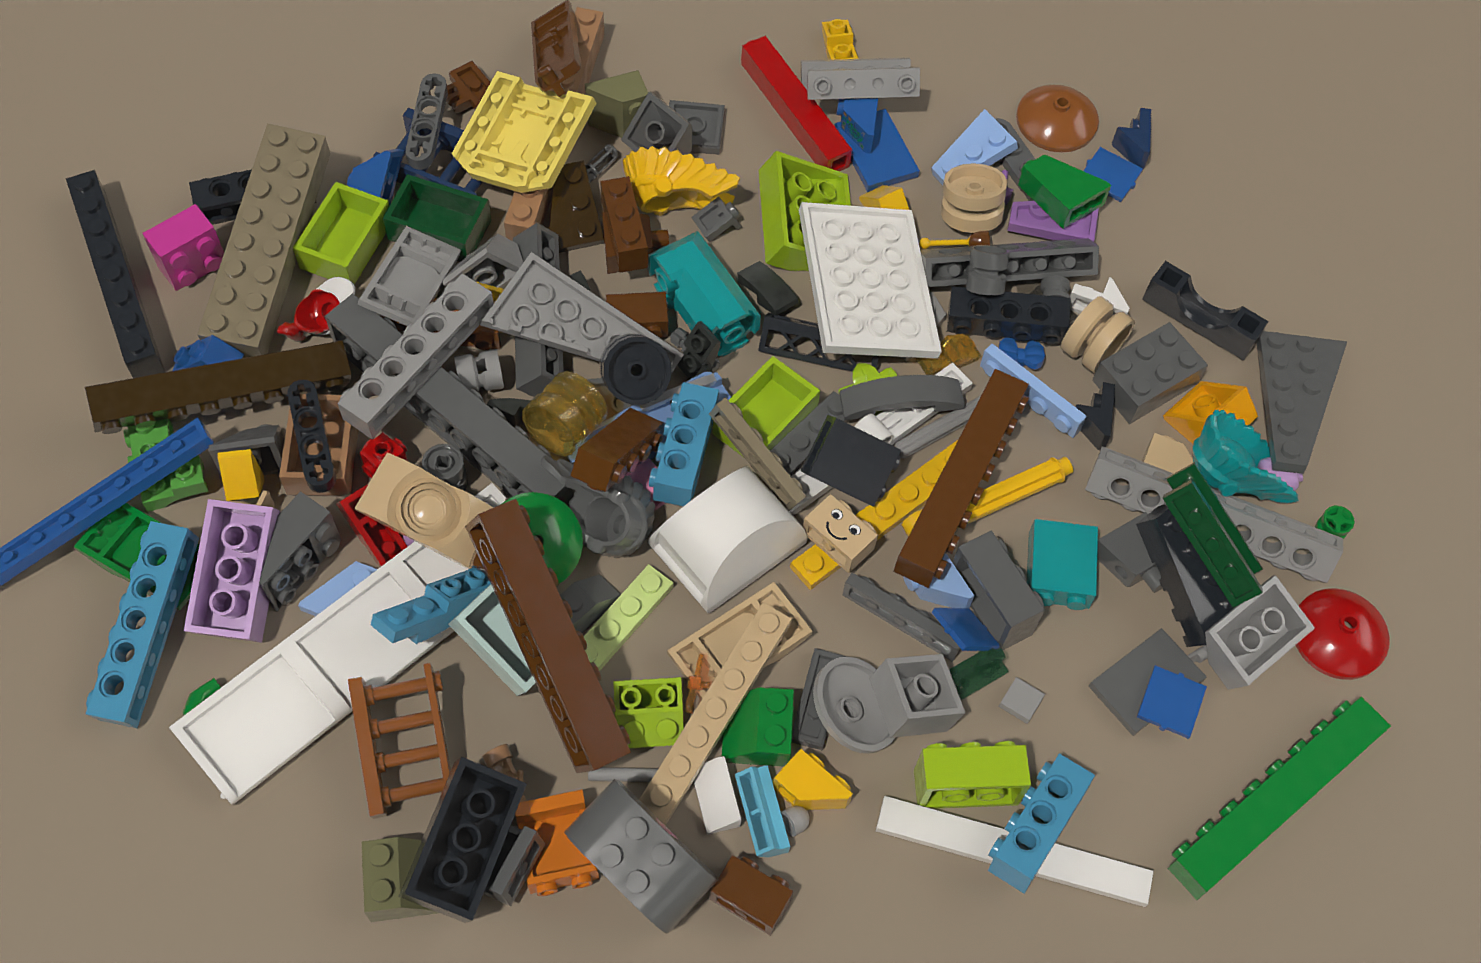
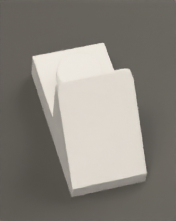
[1070,277,1130,316]

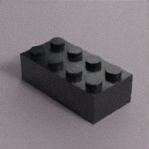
[398,756,527,923]

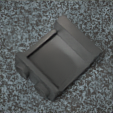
[483,825,545,906]

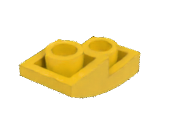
[822,19,858,60]

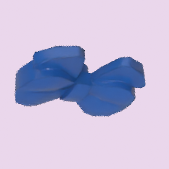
[999,338,1045,369]

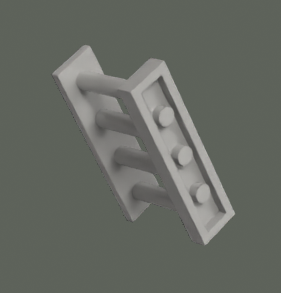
[801,58,920,100]

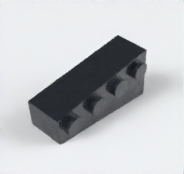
[1136,504,1233,647]

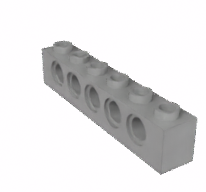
[337,273,494,439]

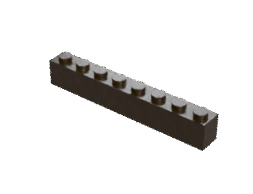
[85,340,352,434]

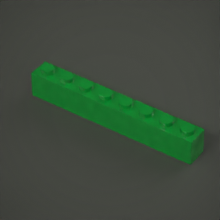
[1167,696,1391,900]

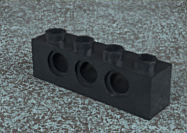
[189,169,317,225]
[946,286,1070,344]

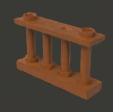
[348,663,451,819]

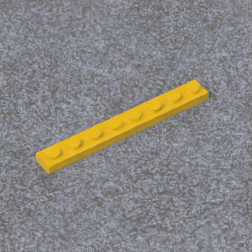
[790,440,958,590]

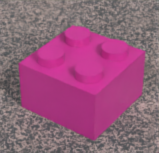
[142,204,224,291]

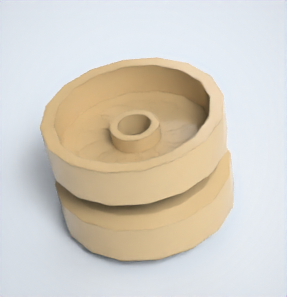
[941,163,1007,233]
[1061,296,1135,374]

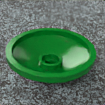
[500,492,583,584]

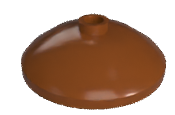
[1016,85,1099,153]

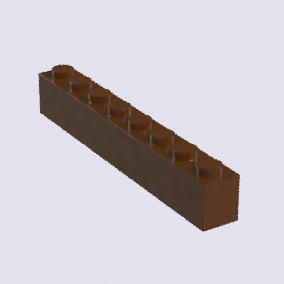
[893,369,1029,588]

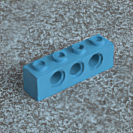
[649,382,719,506]
[988,753,1095,894]

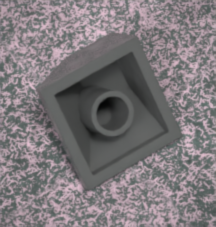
[621,92,692,155]
[208,424,285,475]

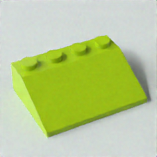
[758,151,851,271]

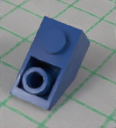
[172,335,244,371]

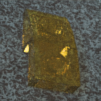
[915,334,982,375]

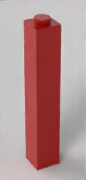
[741,35,852,172]

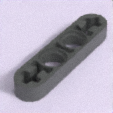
[406,73,448,170]

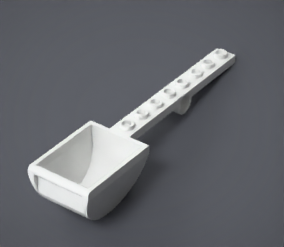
[648,363,973,613]

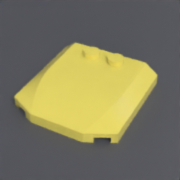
[452,71,597,193]

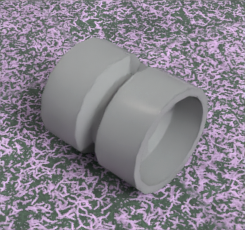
[454,349,504,392]

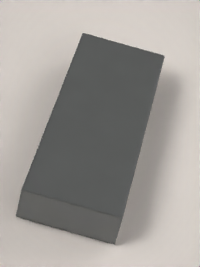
[791,648,846,751]

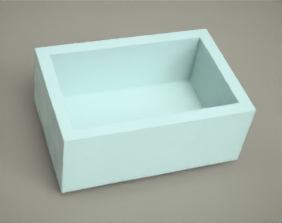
[449,584,536,696]

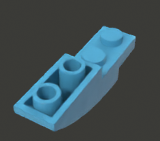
[370,568,491,644]

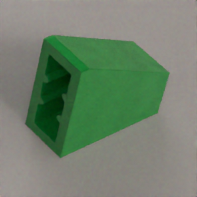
[1018,154,1112,229]

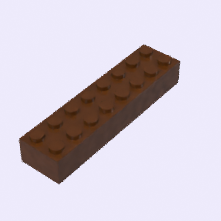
[465,499,631,773]

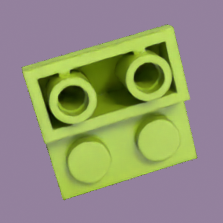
[613,677,684,748]

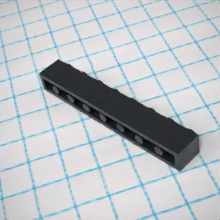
[65,170,165,378]

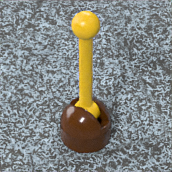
[919,230,990,249]

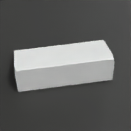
[694,756,741,835]

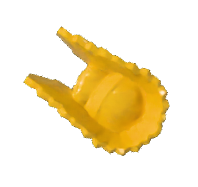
[622,146,740,216]

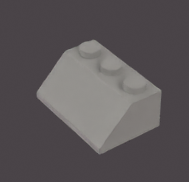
[1205,575,1315,690]

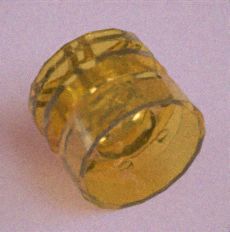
[522,371,607,456]

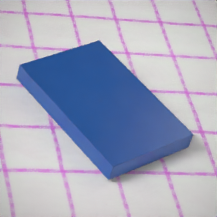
[835,109,920,192]

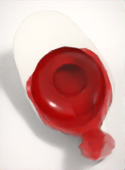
[277,277,355,342]

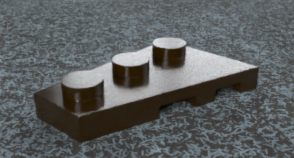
[549,160,604,253]

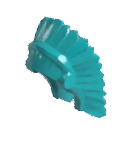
[1192,410,1299,503]

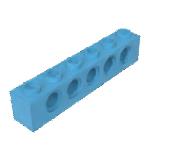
[86,521,199,728]

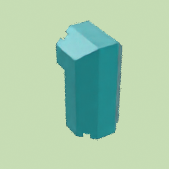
[647,231,761,357]

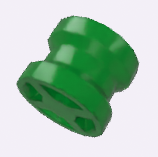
[1315,505,1355,539]

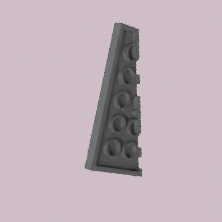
[1256,331,1347,474]

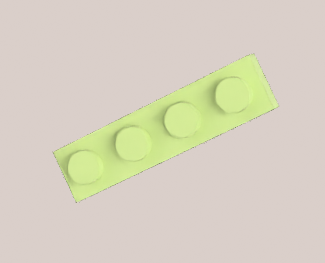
[584,564,674,671]

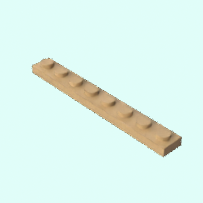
[639,602,792,826]

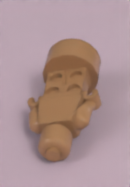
[482,744,527,802]

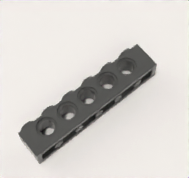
[920,238,1099,287]

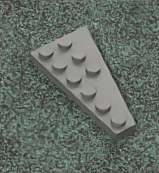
[480,252,684,374]

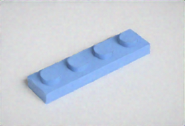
[980,344,1087,438]

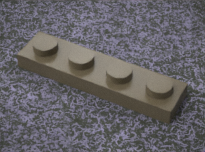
[709,397,807,511]

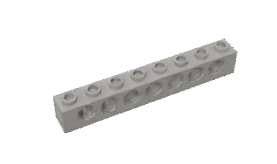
[1085,446,1343,583]

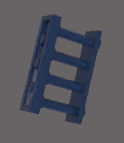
[373,107,483,195]

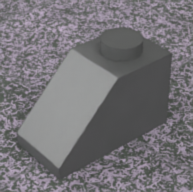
[560,574,621,633]

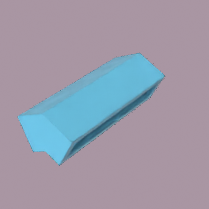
[735,765,790,858]

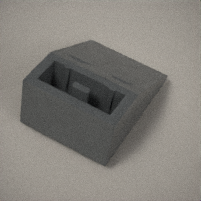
[259,491,341,611]

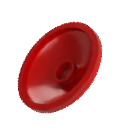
[1296,588,1390,680]

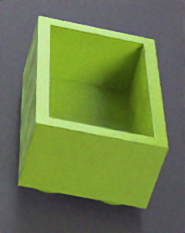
[293,182,389,284]
[712,356,820,458]

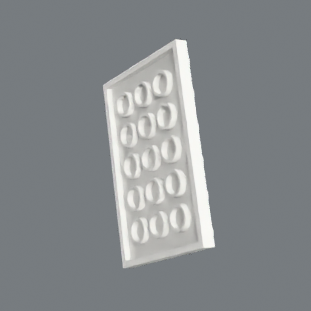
[799,202,942,358]

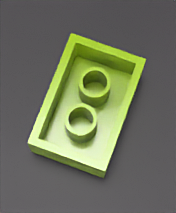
[914,741,1031,809]

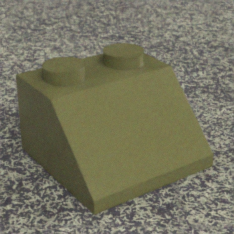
[585,70,648,138]
[361,837,438,922]

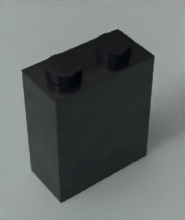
[800,415,902,507]

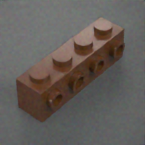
[570,408,664,492]

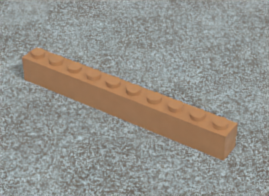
[504,7,605,241]

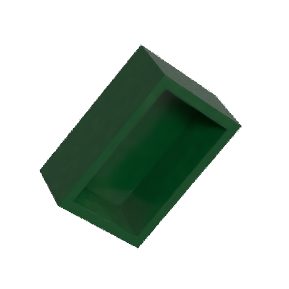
[383,174,491,262]

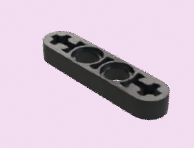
[287,380,336,493]

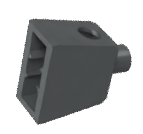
[1097,512,1162,593]

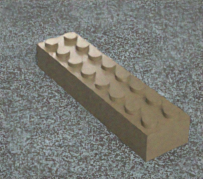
[197,123,330,358]

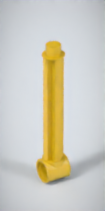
[901,457,1073,536]

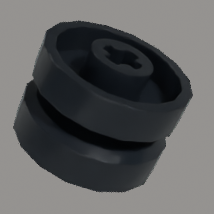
[599,333,671,405]

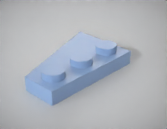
[931,109,1018,185]

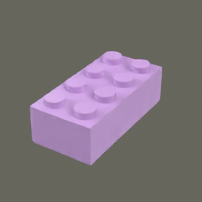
[184,499,281,643]

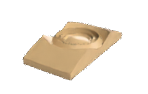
[355,452,493,569]
[667,582,813,700]

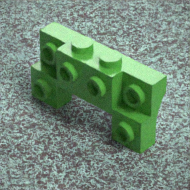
[123,419,208,512]

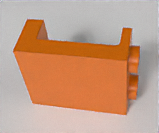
[515,789,599,896]

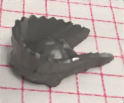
[541,455,655,558]

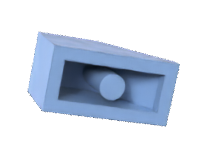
[903,554,974,608]

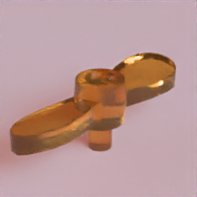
[686,653,710,714]

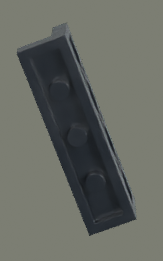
[758,313,879,371]

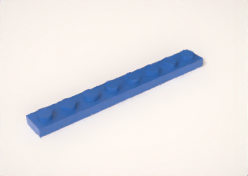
[0,417,214,586]

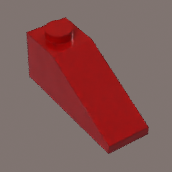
[336,485,408,567]

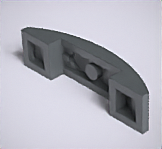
[839,375,965,420]

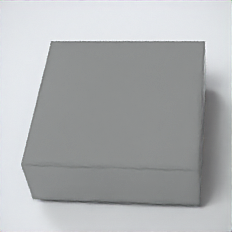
[999,677,1045,724]

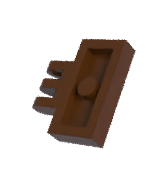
[446,61,491,113]

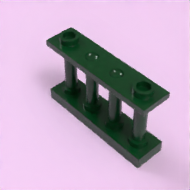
[1163,462,1263,608]

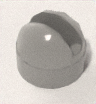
[781,806,810,837]

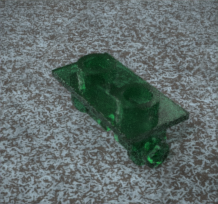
[949,648,1009,701]

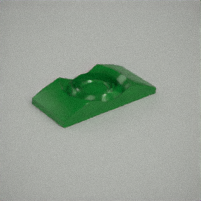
[74,503,199,611]

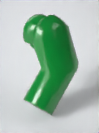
[183,678,221,716]

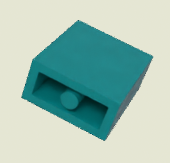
[1026,519,1098,610]

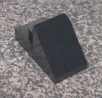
[1075,382,1115,450]

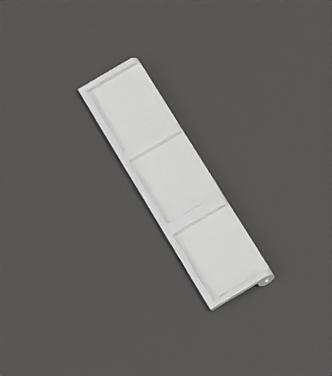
[169,483,542,805]

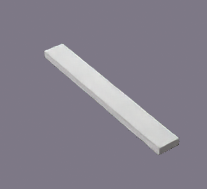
[876,796,1153,907]

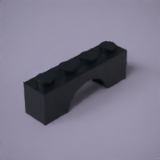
[1142,260,1269,360]

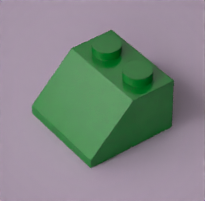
[721,687,794,767]

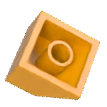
[1163,381,1258,444]

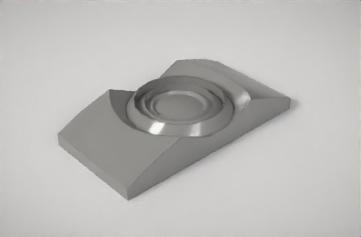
[358,226,461,326]

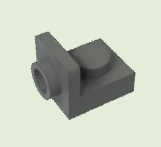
[691,196,742,242]

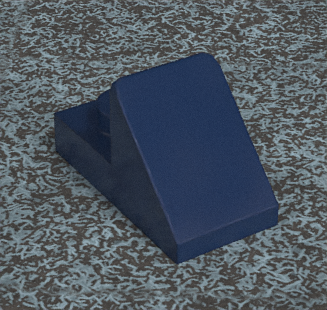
[1112,108,1151,169]

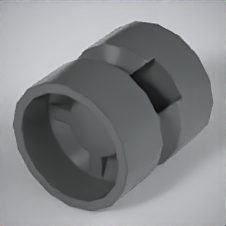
[966,245,1010,295]
[422,444,468,491]

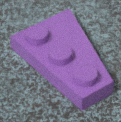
[1007,201,1099,242]

